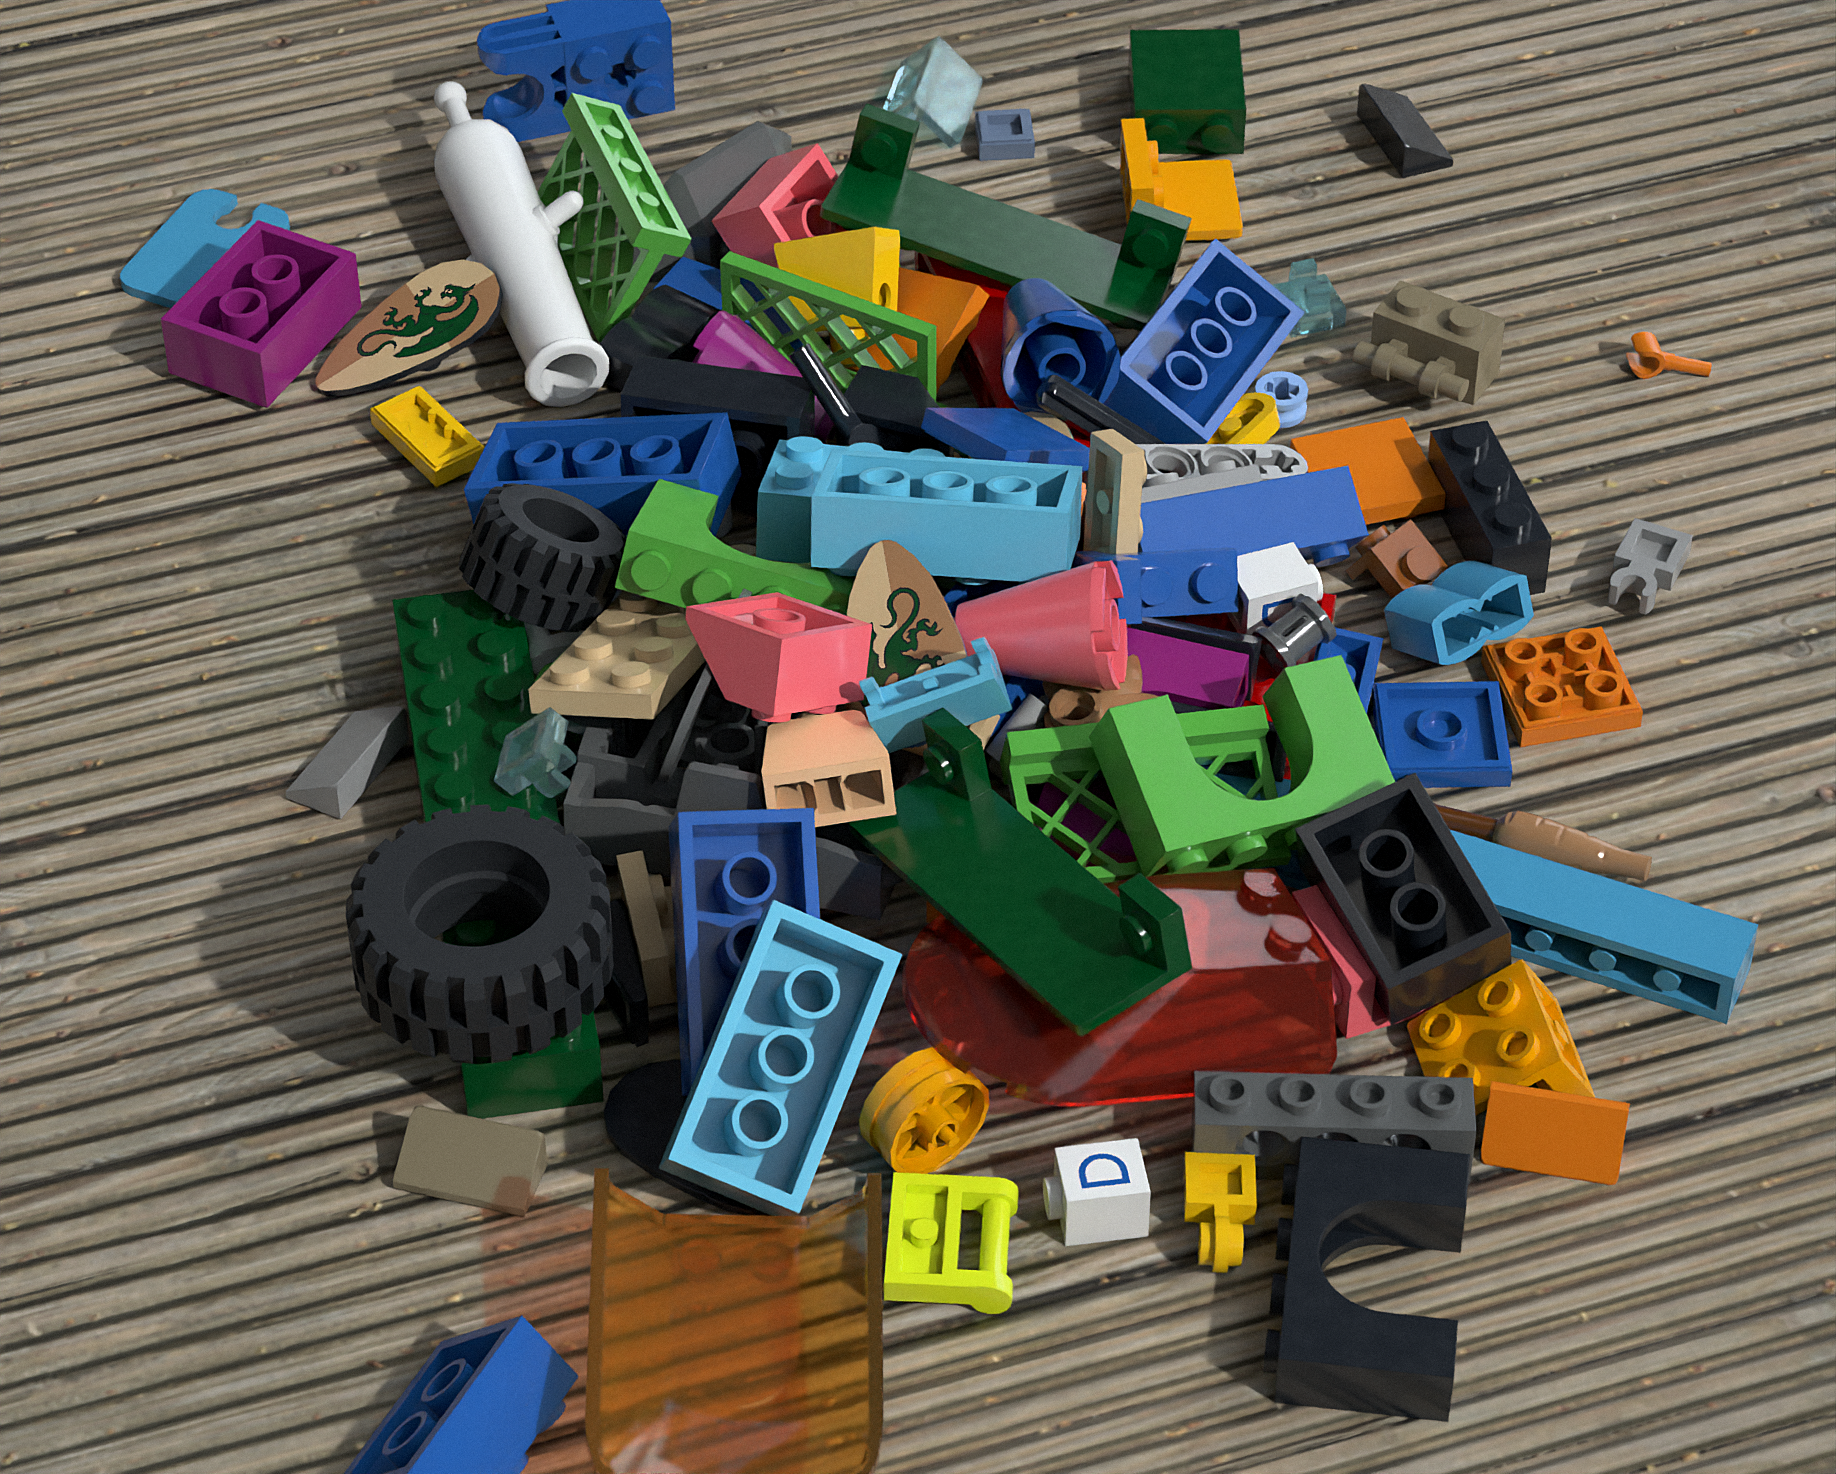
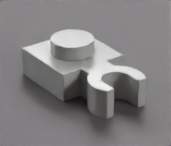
[1608,518,1693,615]

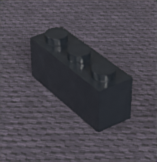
[1427,420,1552,595]

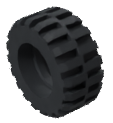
[346,805,614,1064]

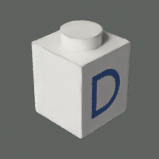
[1226,542,1323,635]
[1043,1138,1151,1246]

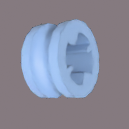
[1255,371,1308,428]

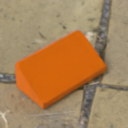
[1480,1081,1630,1185]

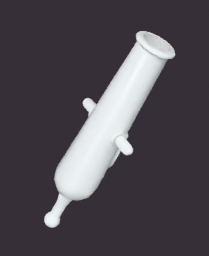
[434,81,609,407]

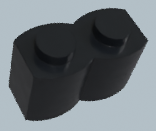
[599,284,722,391]

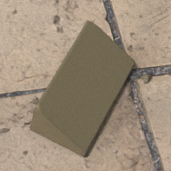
[393,1105,547,1217]

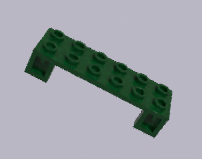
[819,103,1192,331]
[848,707,1192,1036]

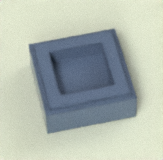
[975,109,1035,161]

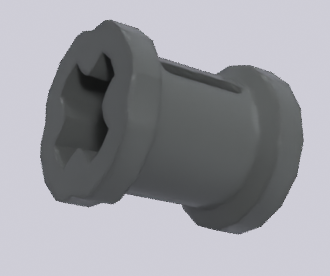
[1251,593,1337,674]

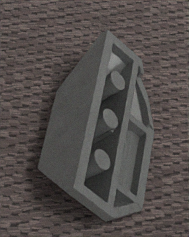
[633,121,792,282]

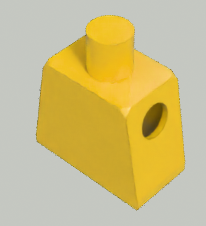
[774,227,900,367]

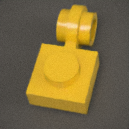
[1183,1152,1257,1273]

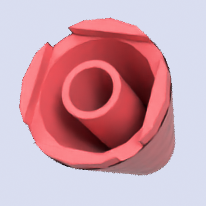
[953,560,1128,691]

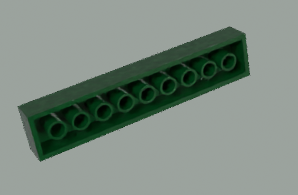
[392,589,604,1119]

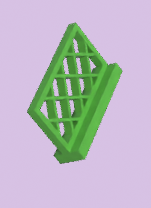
[537,93,692,342]
[720,251,946,408]
[1000,704,1291,885]

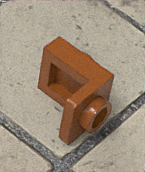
[1346,519,1449,599]

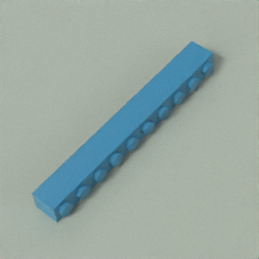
[1107,774,1759,1024]

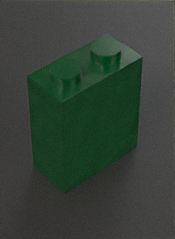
[1128,29,1246,154]

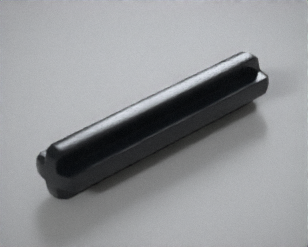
[1035,375,1169,474]

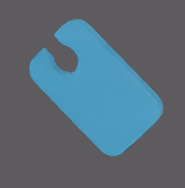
[120,189,290,308]

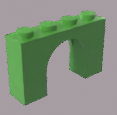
[615,479,856,616]
[1089,655,1395,879]

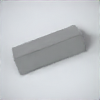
[286,706,409,819]

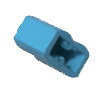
[1384,561,1534,665]

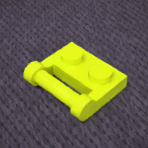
[884,1172,1019,1314]

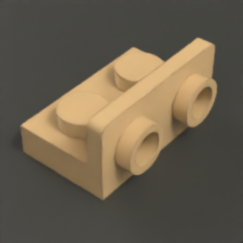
[616,850,677,1008]

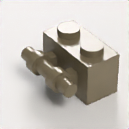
[1353,280,1505,406]

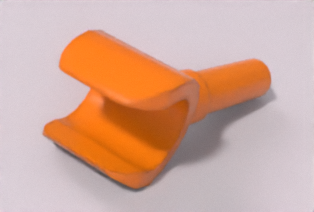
[1626,331,1712,379]

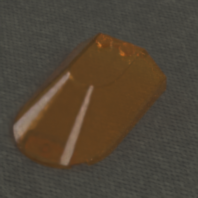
[585,1168,884,1474]

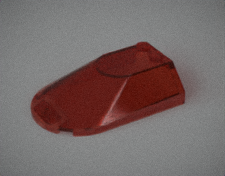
[902,868,1338,1107]

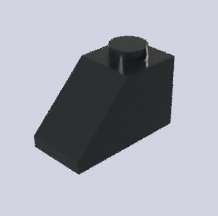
[836,365,954,457]

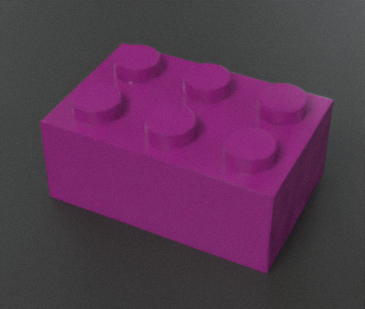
[161,220,362,408]

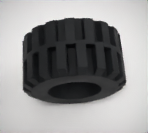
[458,483,627,632]

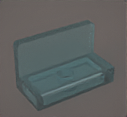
[883,36,983,148]

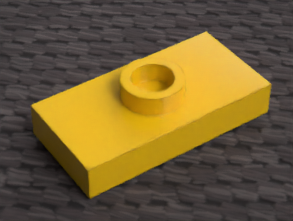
[370,385,485,487]

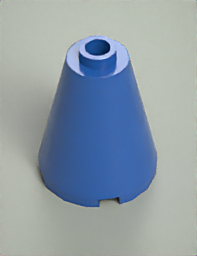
[1001,278,1121,422]

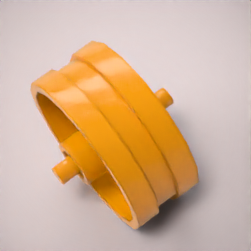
[859,1047,990,1174]

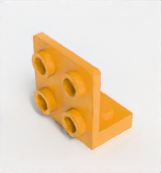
[1119,118,1243,241]
[1407,959,1596,1116]

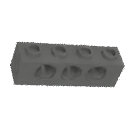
[1191,1071,1476,1185]

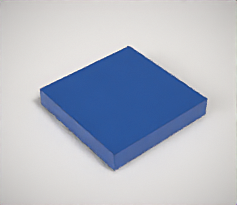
[921,408,1090,473]
[1372,681,1512,788]

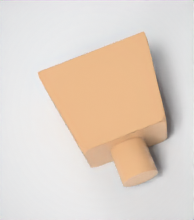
[761,710,896,827]

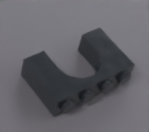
[1263,1136,1470,1422]

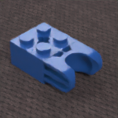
[477,0,675,143]

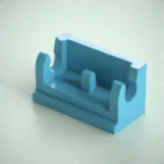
[859,637,1012,753]

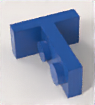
[1071,547,1238,624]

